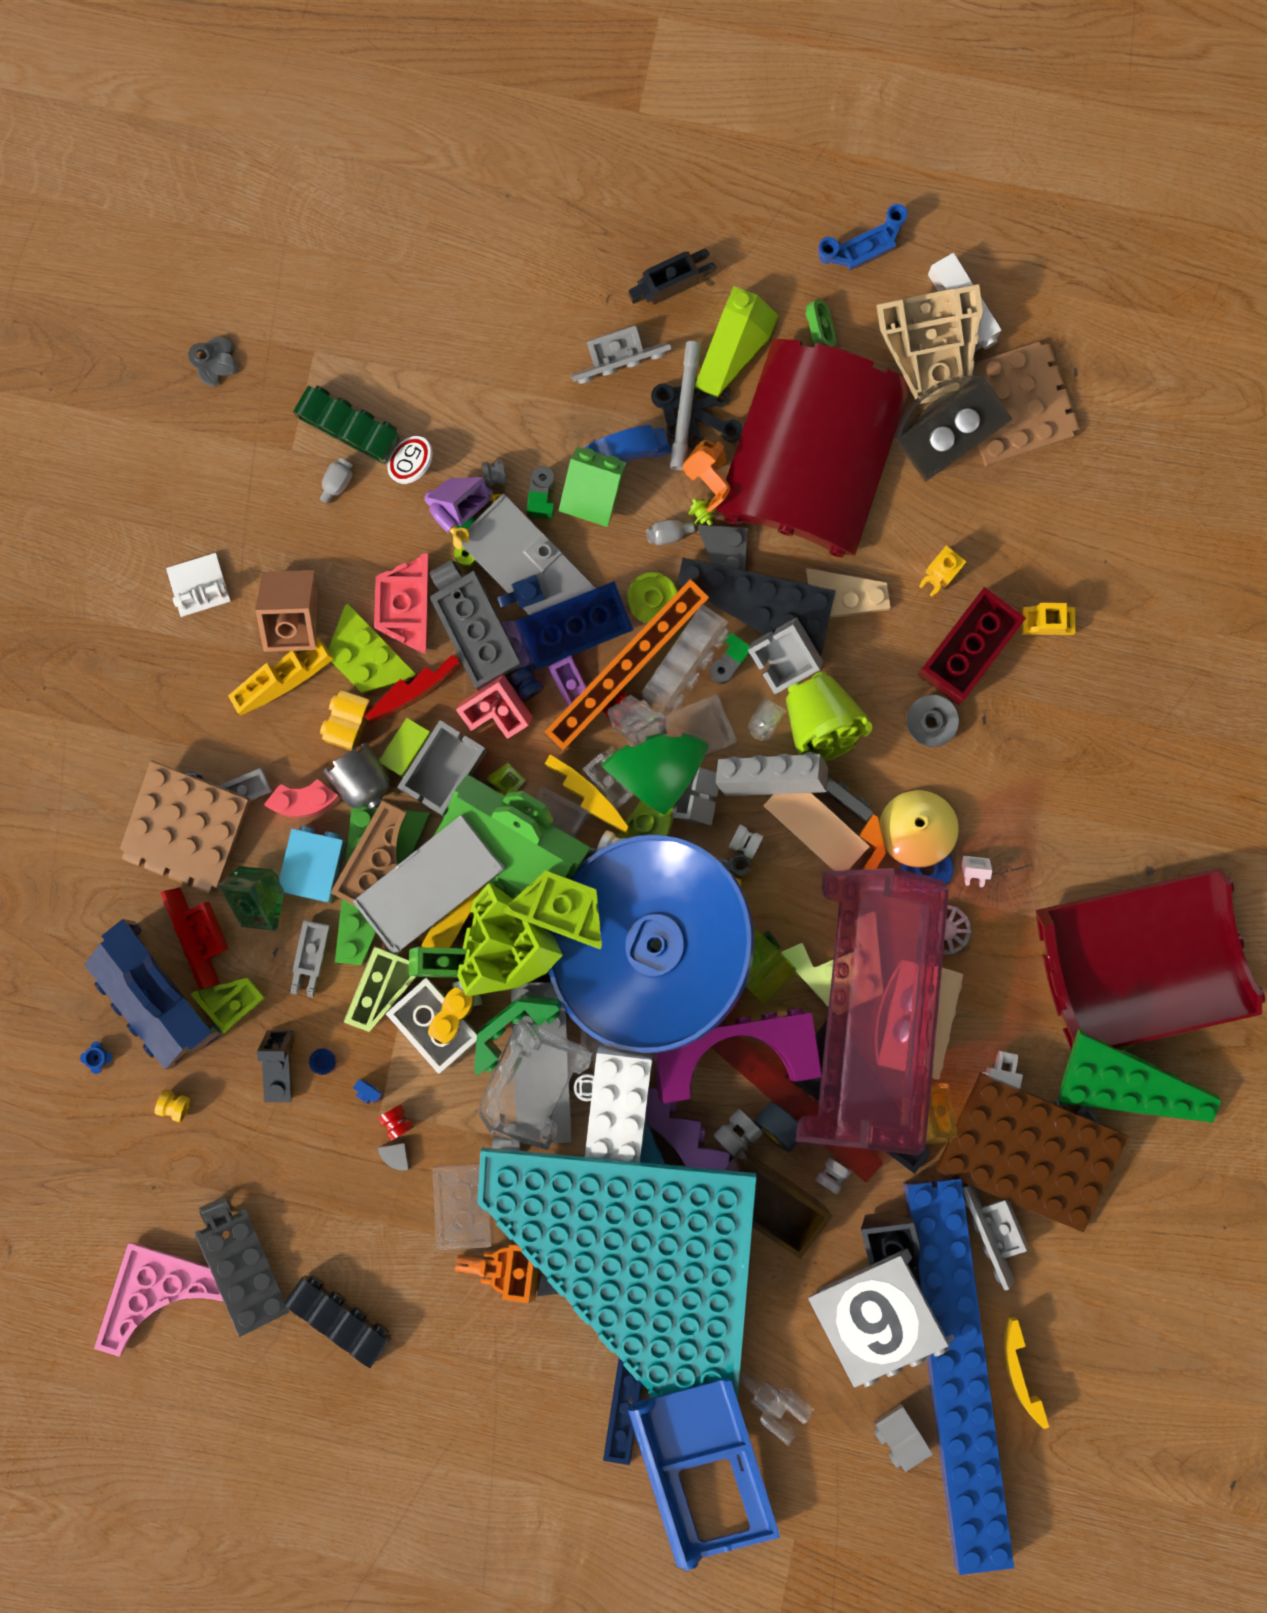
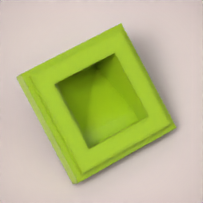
[486,763,526,796]

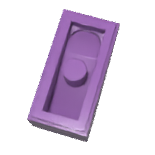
[546,654,587,707]

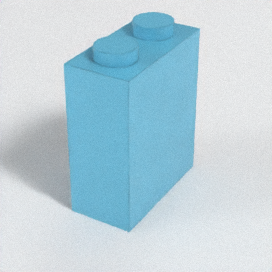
[276,826,347,903]

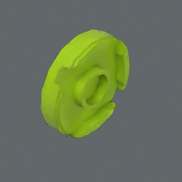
[627,572,678,624]

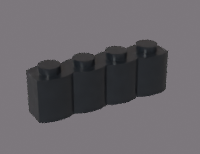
[283,1275,392,1368]

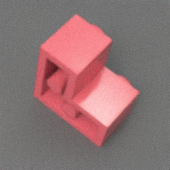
[456,674,533,739]

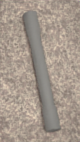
[670,341,701,470]

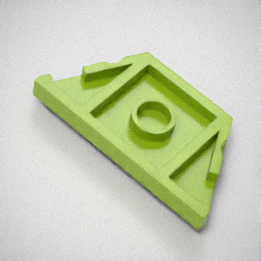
[328,603,417,694]
[503,870,602,949]

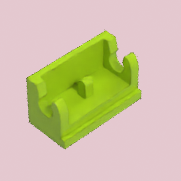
[379,718,431,778]

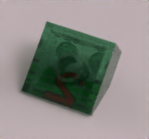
[218,866,284,931]

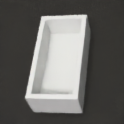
[585,1046,653,1162]

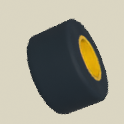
[754,1102,806,1152]

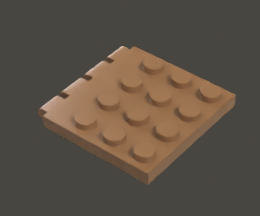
[960,341,1081,467]
[120,760,250,894]

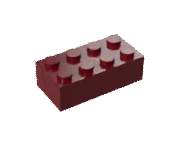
[917,587,1026,705]

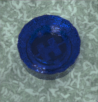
[309,1048,337,1075]

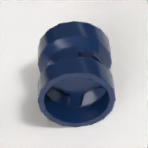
[508,666,544,702]

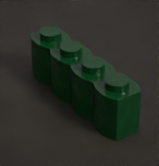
[293,385,400,465]

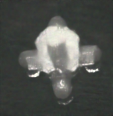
[739,1369,814,1446]

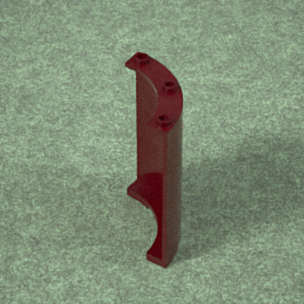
[716,339,910,558]
[1036,868,1265,1051]

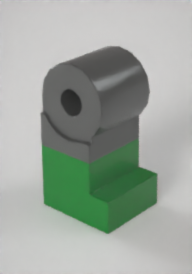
[526,466,555,520]
[710,633,750,684]

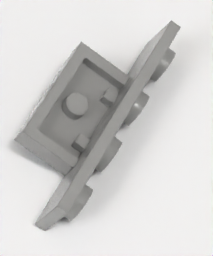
[570,325,671,384]
[962,1184,1029,1291]

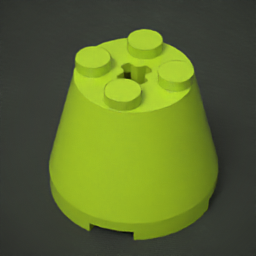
[786,671,873,762]

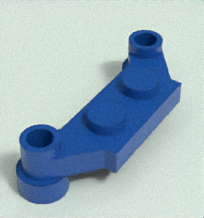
[818,204,907,271]

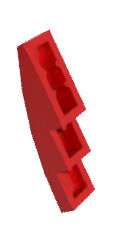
[365,655,462,723]

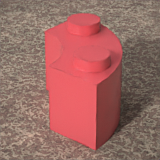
[264,779,342,819]

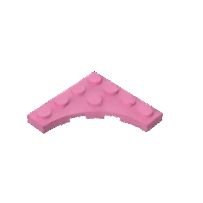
[94,1242,223,1357]

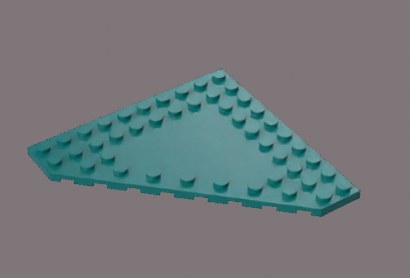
[477,1147,756,1400]

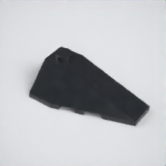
[861,1211,921,1282]

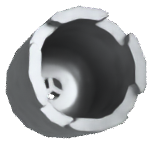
[323,742,389,809]

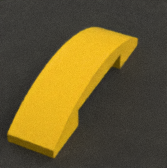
[1003,1316,1049,1429]

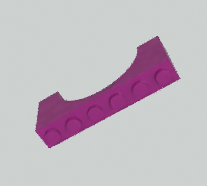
[652,1008,822,1103]

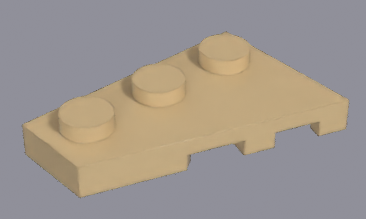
[805,568,891,618]

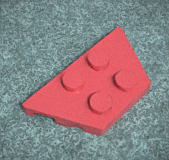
[374,553,429,654]

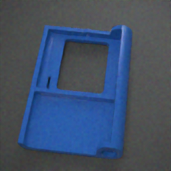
[627,1378,781,1570]

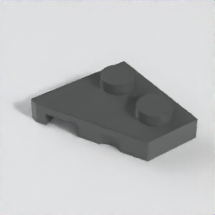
[698,525,748,570]

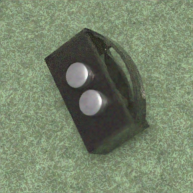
[893,374,1013,482]

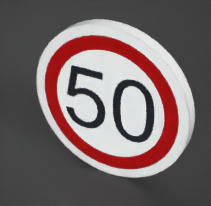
[387,436,433,484]

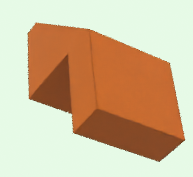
[858,814,886,877]

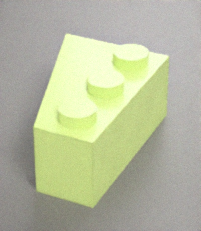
[344,946,416,1032]

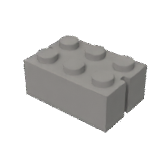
[398,720,487,817]

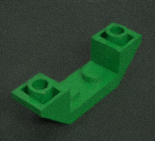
[474,995,562,1076]

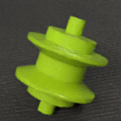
[688,498,716,526]

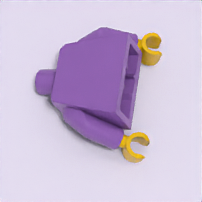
[425,477,502,549]

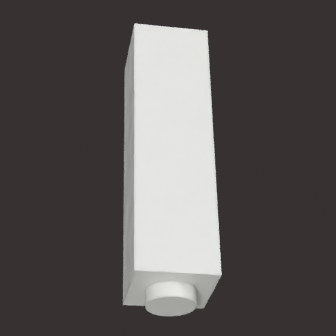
[928,253,1001,351]

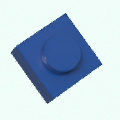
[353,1078,384,1104]

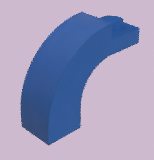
[584,425,672,462]

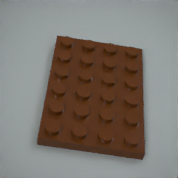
[936,1072,1129,1233]

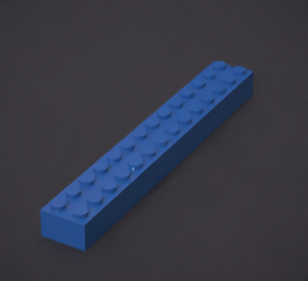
[903,1177,1014,1575]

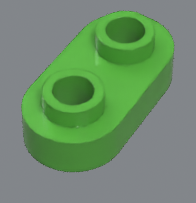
[806,299,836,347]

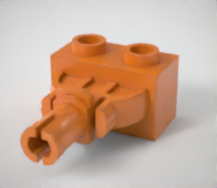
[455,1243,539,1303]

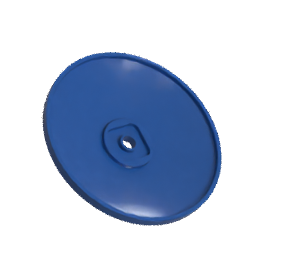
[548,835,755,1053]

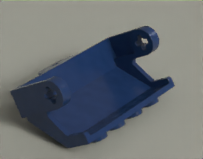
[84,919,222,1069]

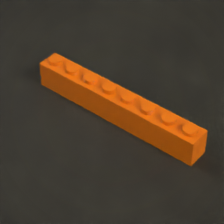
[544,579,709,750]

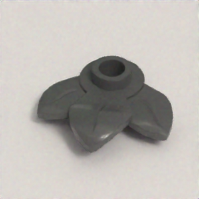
[188,337,239,387]

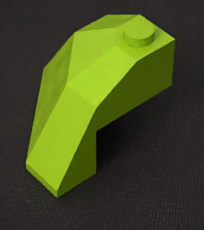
[457,883,563,996]

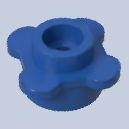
[80,1042,113,1074]

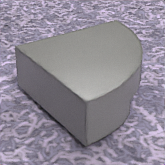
[378,1143,409,1170]

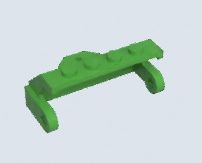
[433,774,590,900]

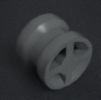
[482,459,507,488]

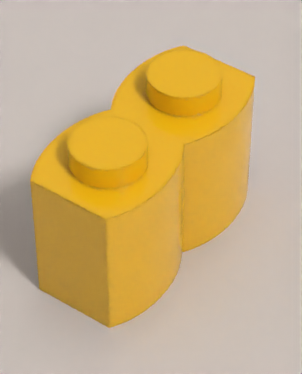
[320,690,372,751]
[428,987,475,1044]

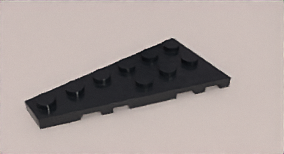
[677,557,836,657]

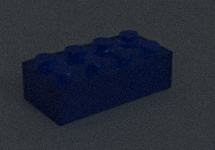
[514,581,634,670]

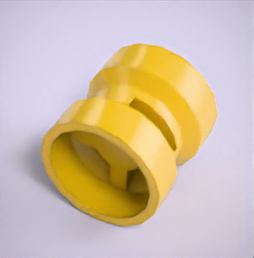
[155,1089,191,1123]

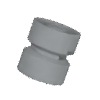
[713,1109,763,1157]

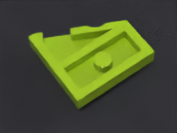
[190,978,266,1033]

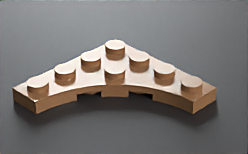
[331,799,432,942]

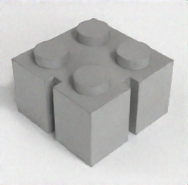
[748,617,823,694]

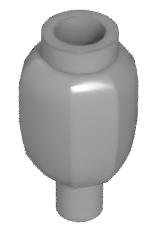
[320,457,353,504]
[646,520,694,546]

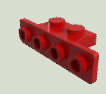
[160,888,229,990]

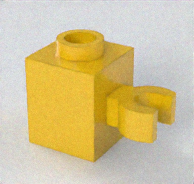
[919,546,966,597]

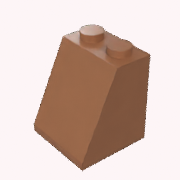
[256,570,318,652]

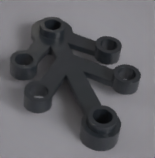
[651,378,742,450]

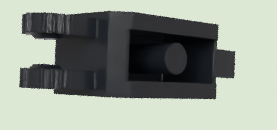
[628,248,717,305]

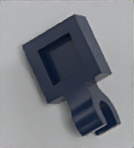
[497,575,545,609]

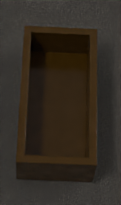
[725,1148,833,1260]

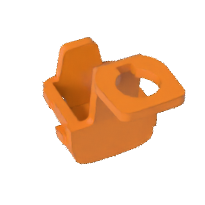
[682,440,730,512]

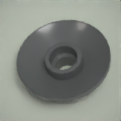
[906,695,959,747]

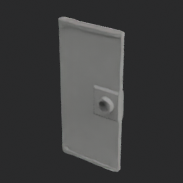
[461,493,600,640]
[353,815,505,955]

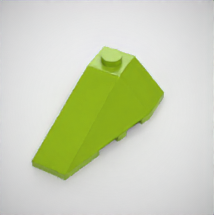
[694,286,779,397]

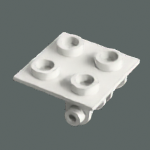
[166,553,231,617]

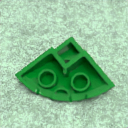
[601,733,709,816]

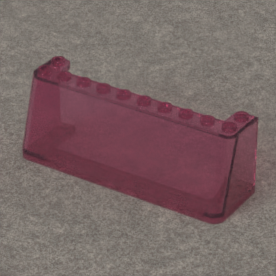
[796,868,949,1155]

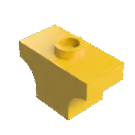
[1021,603,1076,635]

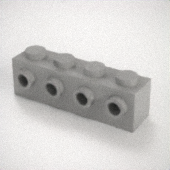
[716,752,828,796]

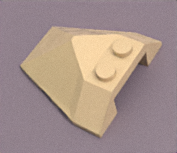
[876,284,983,404]

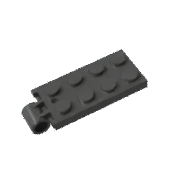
[429,559,523,690]
[194,1196,290,1337]

